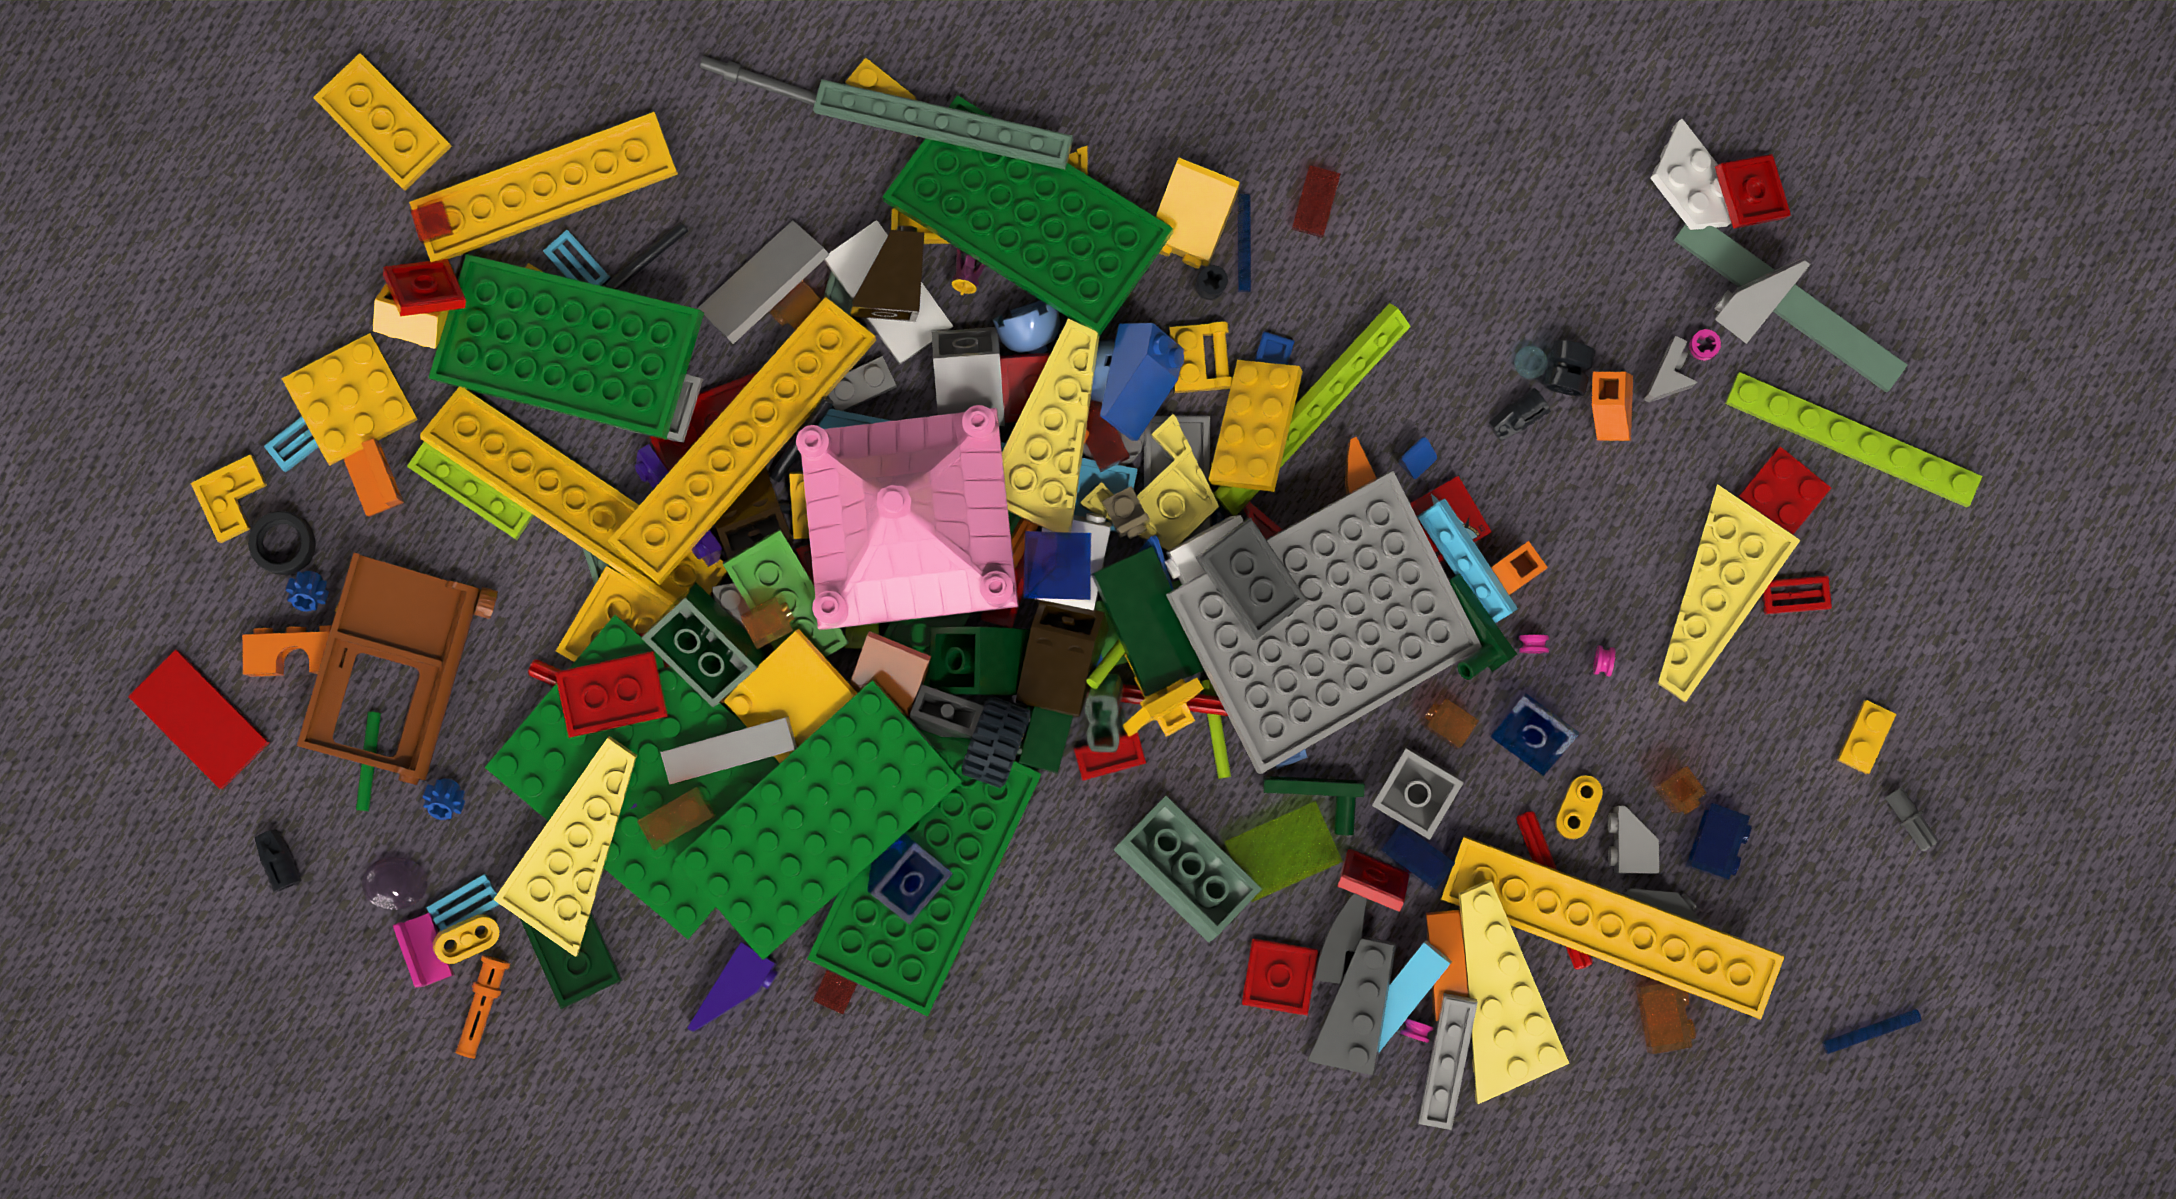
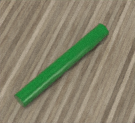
[356,711,381,812]

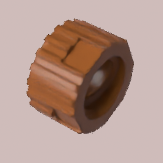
[474,587,498,619]

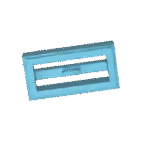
[543,230,611,286]
[264,416,319,473]
[426,874,500,931]

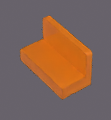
[344,438,404,517]

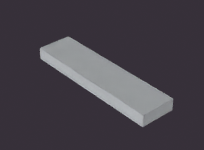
[660,716,797,785]
[1418,993,1478,1130]

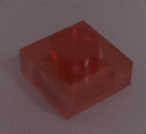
[411,201,454,244]
[813,970,858,1015]

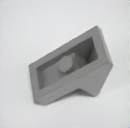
[1643,336,1697,402]

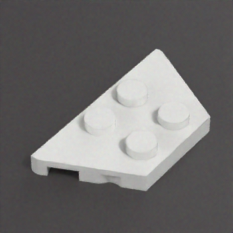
[1650,119,1731,230]

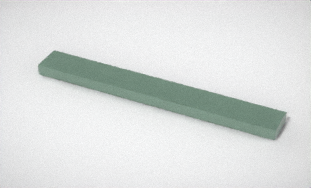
[813,79,1073,170]
[1673,224,1908,393]

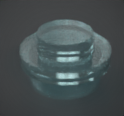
[1514,346,1548,379]

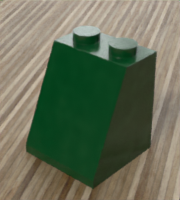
[930,627,1031,696]

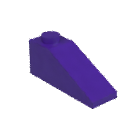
[687,942,779,1032]

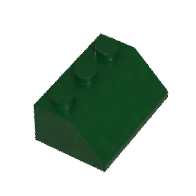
[641,582,767,707]

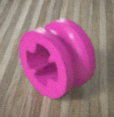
[1689,329,1721,361]
[1519,635,1549,654]
[1593,645,1615,677]
[1400,1019,1434,1043]

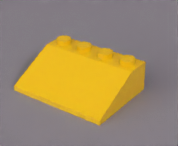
[724,629,857,763]

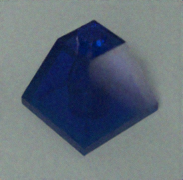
[1024,531,1092,600]
[867,833,953,925]

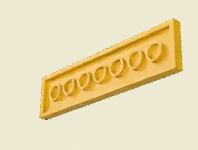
[409,112,678,262]

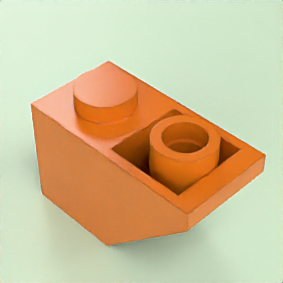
[1592,372,1633,441]
[1491,541,1548,595]

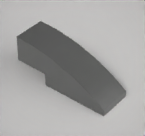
[1314,893,1366,984]

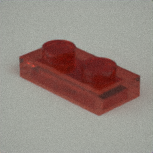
[1292,165,1341,238]
[1085,400,1130,473]

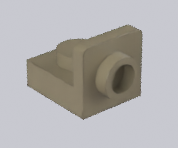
[1102,486,1150,539]

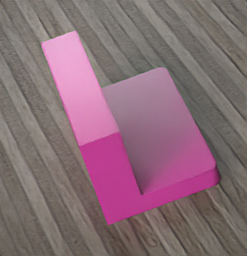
[393,913,454,988]

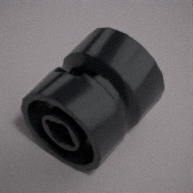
[1543,340,1596,397]

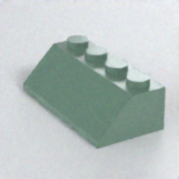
[1114,796,1262,943]

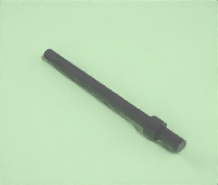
[700,56,817,106]

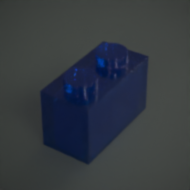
[1685,803,1752,880]
[1378,823,1455,890]

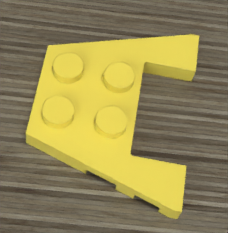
[1080,414,1219,551]

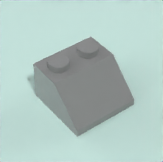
[1372,746,1464,840]

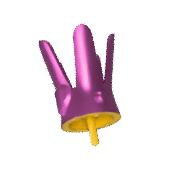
[952,248,986,295]

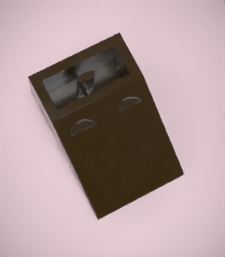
[715,466,794,559]
[1016,600,1109,718]

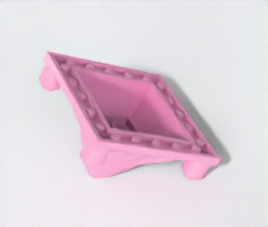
[796,405,1018,630]

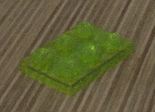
[1224,801,1343,903]

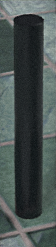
[605,222,688,290]
[769,397,834,482]

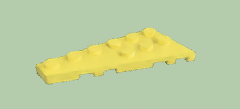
[1002,319,1100,540]
[1658,484,1800,702]
[493,736,637,957]
[1459,880,1569,1104]

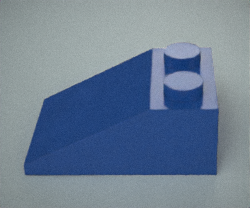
[1100,323,1184,441]

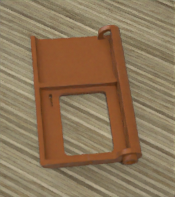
[297,552,481,785]

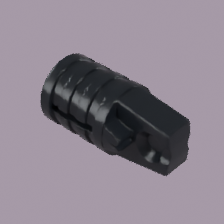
[1195,265,1228,301]
[1489,388,1551,441]
[255,829,302,893]

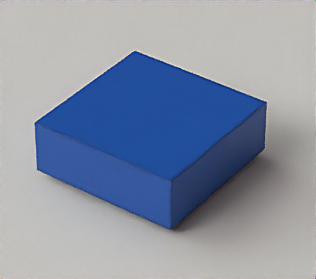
[1255,331,1295,365]

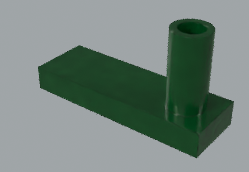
[1449,573,1518,680]
[1263,776,1365,836]

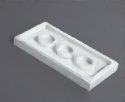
[824,220,953,365]

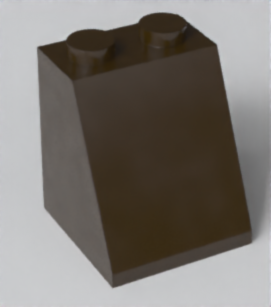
[850,226,924,322]

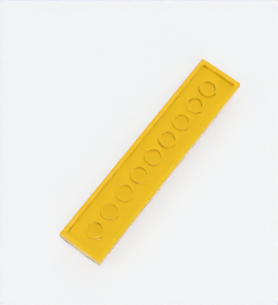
[608,297,876,585]
[420,387,728,606]
[1441,836,1785,1019]

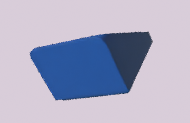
[1398,437,1437,479]

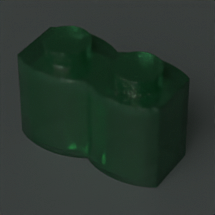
[1085,674,1125,752]

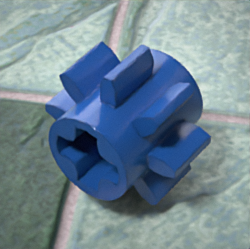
[285,571,329,612]
[423,778,465,820]

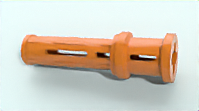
[455,955,511,1059]

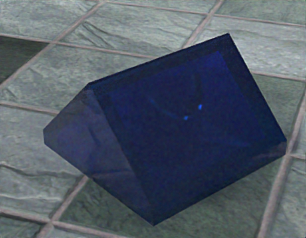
[1490,693,1580,776]

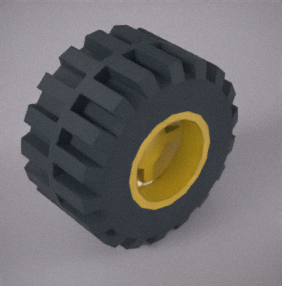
[962,696,1030,788]

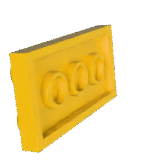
[313,53,452,191]
[1208,360,1303,492]

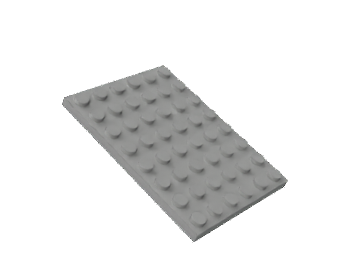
[1166,471,1482,774]

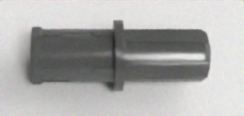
[1884,786,1938,851]

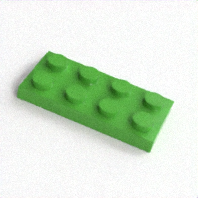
[723,529,849,657]

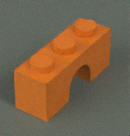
[242,625,346,677]

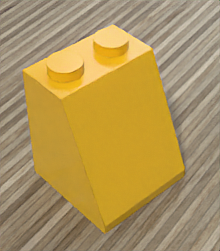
[1156,157,1240,268]

